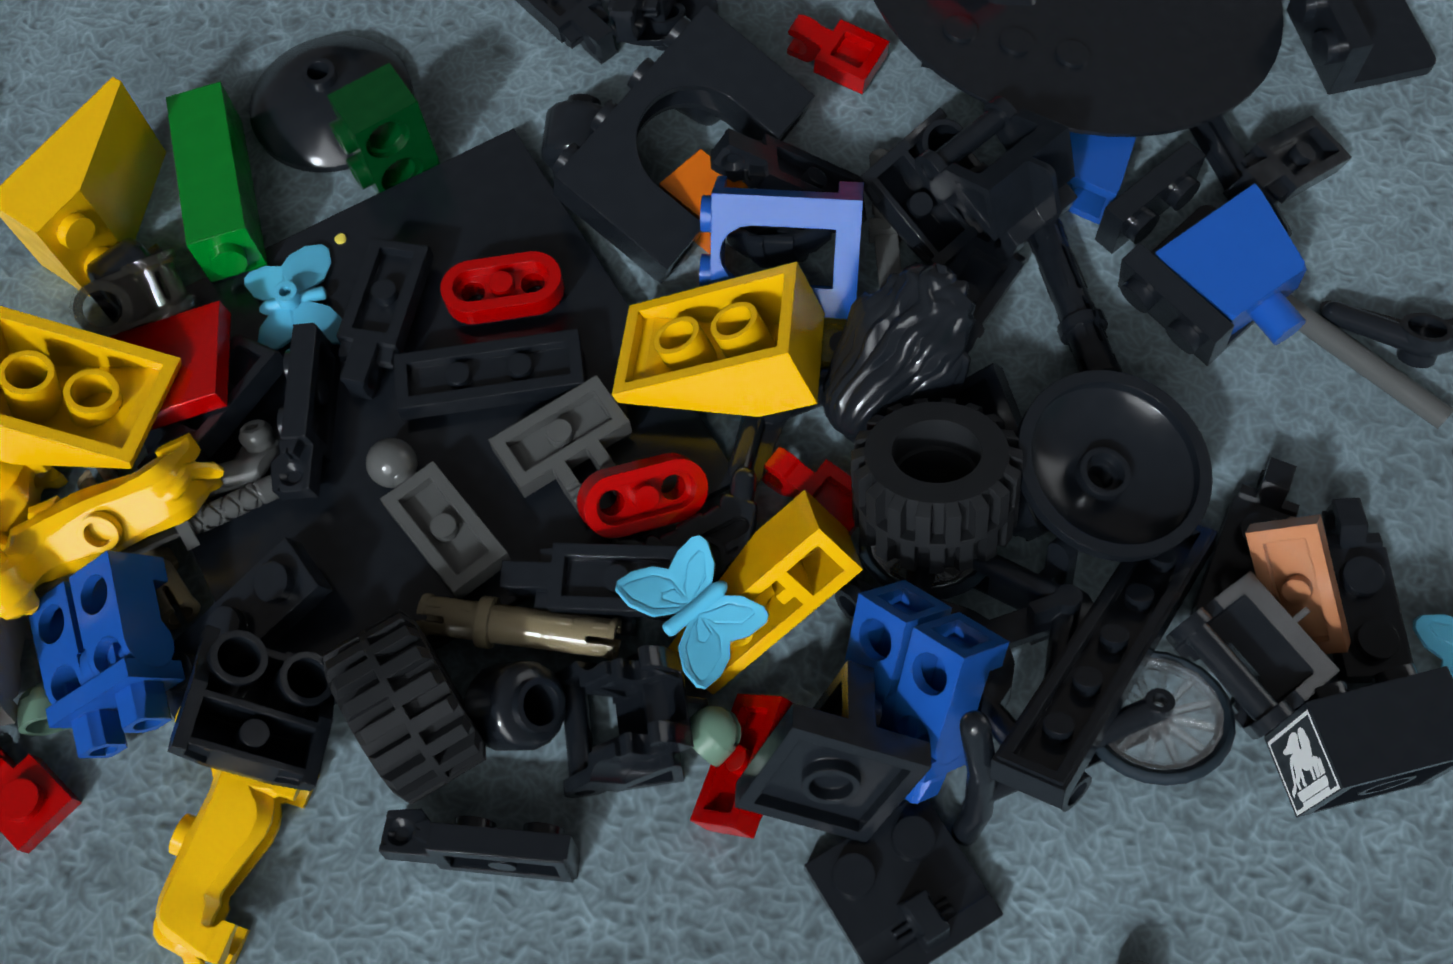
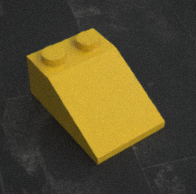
[0,77,166,297]
[612,261,825,417]
[0,306,182,469]

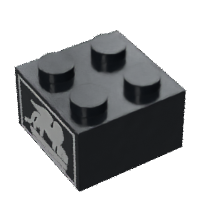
[1264,663,1453,818]

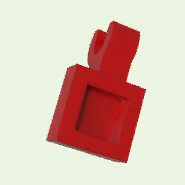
[787,15,890,95]
[762,447,857,536]
[0,747,82,854]

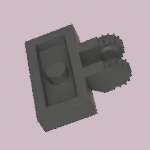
[488,375,632,513]

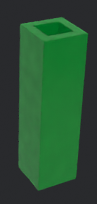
[166,81,268,283]

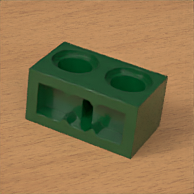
[327,62,440,194]

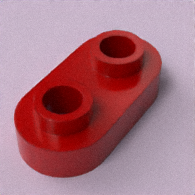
[440,251,564,324]
[577,453,708,538]

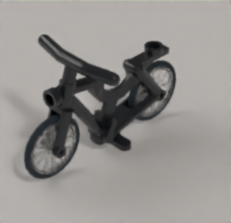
[835,535,1236,846]

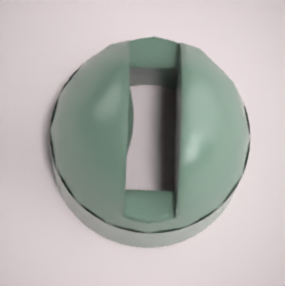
[17,682,71,736]
[690,706,741,767]

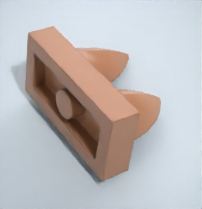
[1245,514,1351,654]

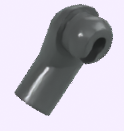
[207,419,281,499]

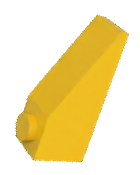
[668,490,863,695]

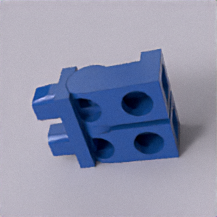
[28,550,185,758]
[844,580,1010,804]

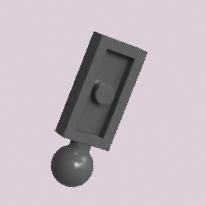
[366,437,511,599]

